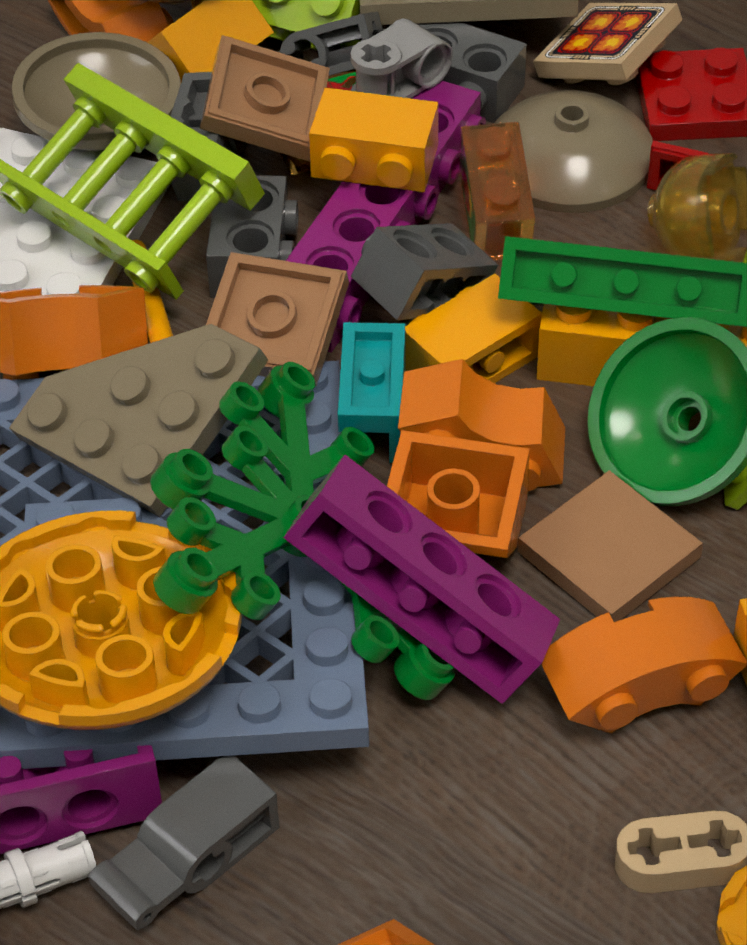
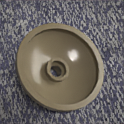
[12,32,181,151]
[486,90,653,213]

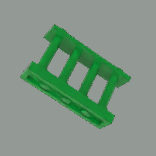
[498,236,747,327]

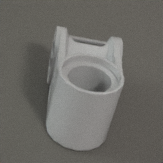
[350,18,453,98]

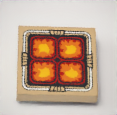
[533,3,683,85]

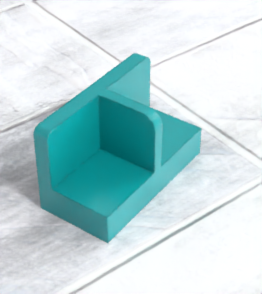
[338,322,405,463]

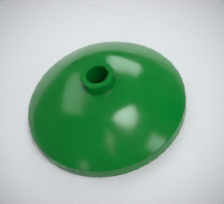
[588,318,747,506]

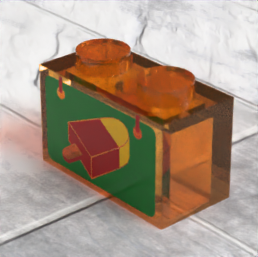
[459,122,535,260]

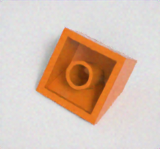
[387,430,530,558]

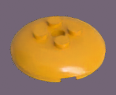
[0,510,242,730]

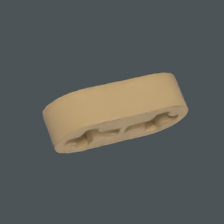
[615,811,747,893]

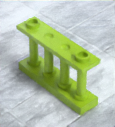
[0,63,265,300]

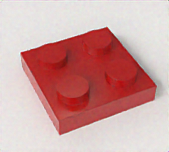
[636,48,747,141]

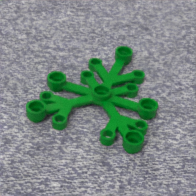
[150,362,455,700]

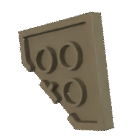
[9,324,268,517]

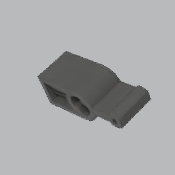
[280,11,383,76]
[88,755,280,931]

